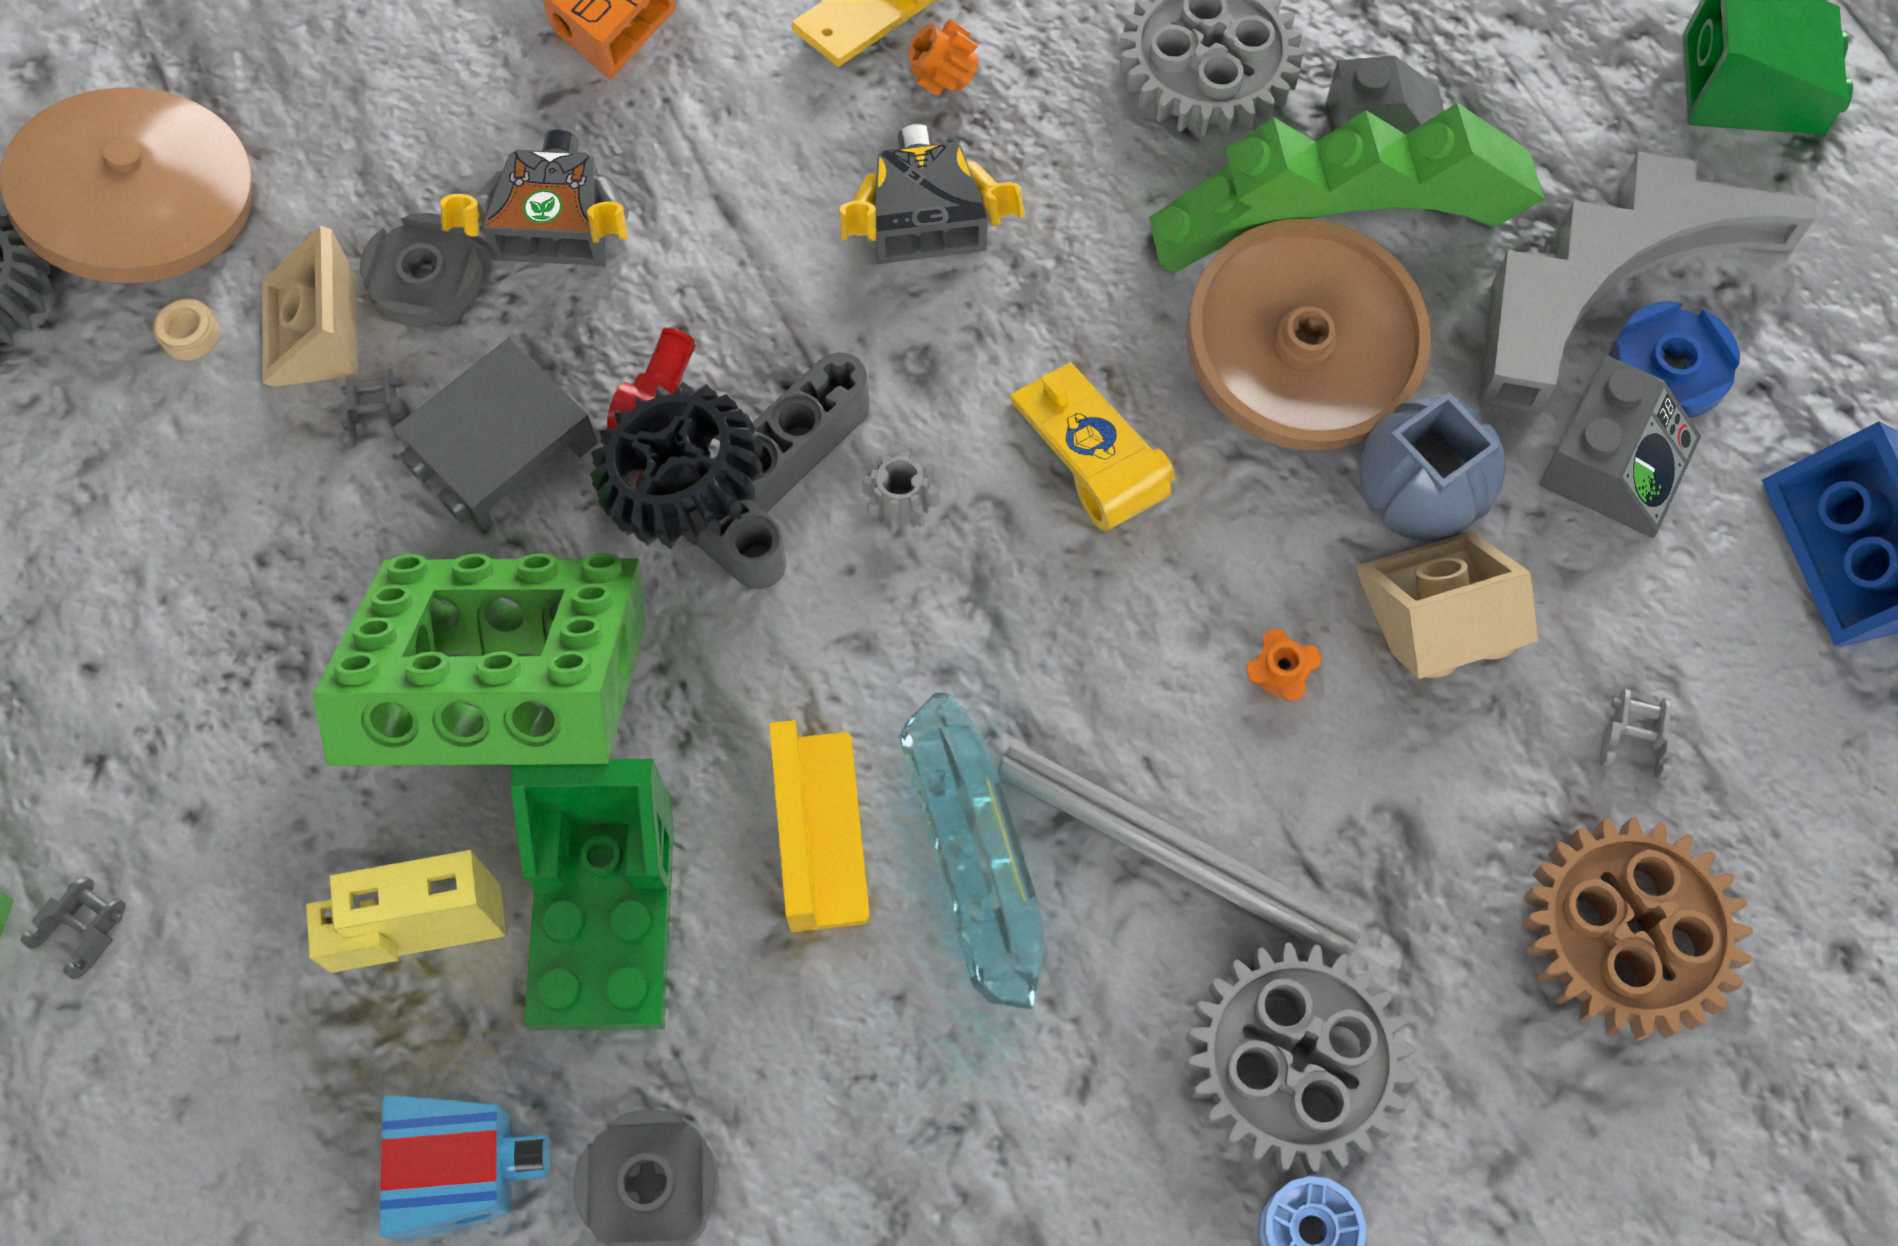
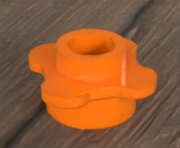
[1246,629,1322,701]

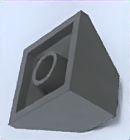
[1326,55,1444,134]

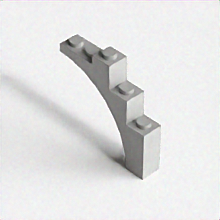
[1479,152,1816,414]

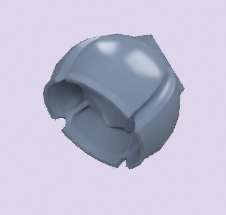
[1359,392,1505,541]

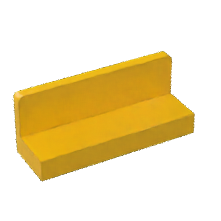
[769,720,870,933]

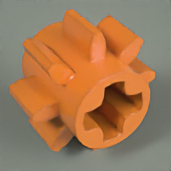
[908,19,978,96]

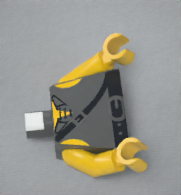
[839,124,1025,264]

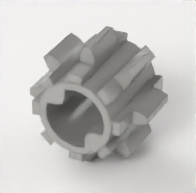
[862,451,939,532]

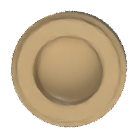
[153,299,220,361]

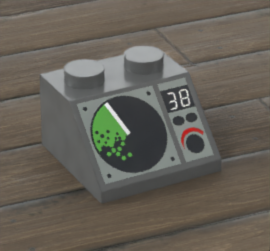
[1539,355,1701,538]

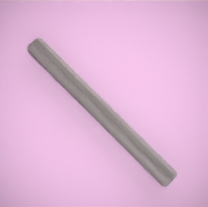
[998,743,1361,959]

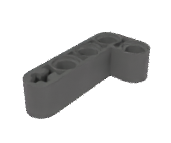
[697,352,870,589]

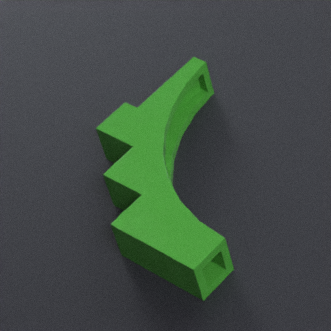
[1149,103,1545,273]

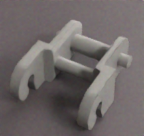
[1600,689,1677,780]

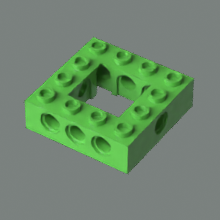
[313,553,646,766]

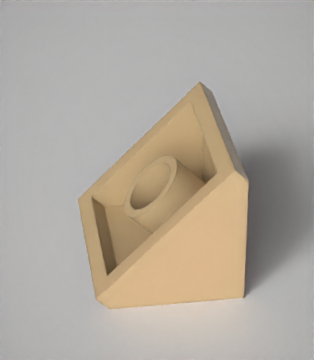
[262,226,358,387]

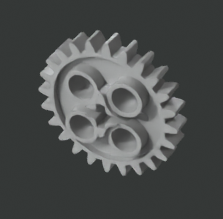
[1119,0,1304,136]
[1185,943,1415,1176]

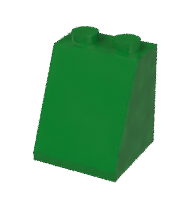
[1683,0,1853,135]

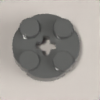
[360,213,484,327]
[574,1109,720,1246]

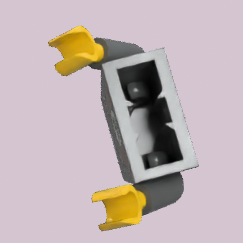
[440,129,629,266]

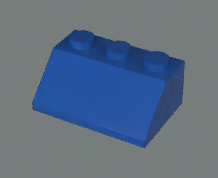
[1761,421,1898,647]

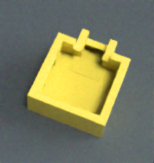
[306,850,506,973]

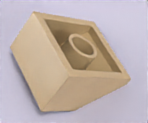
[1356,531,1538,679]

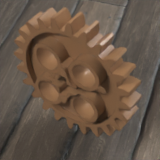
[1521,817,1753,1041]

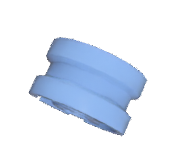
[1257,1176,1367,1246]

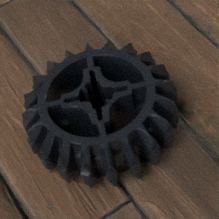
[590,381,763,550]

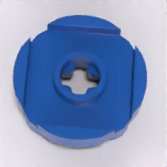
[1609,301,1740,418]

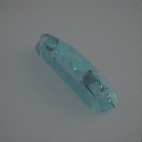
[899,692,1044,1009]

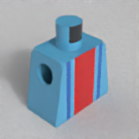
[379,1095,551,1243]

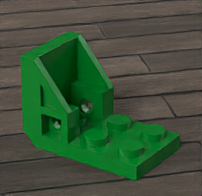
[510,759,674,1030]

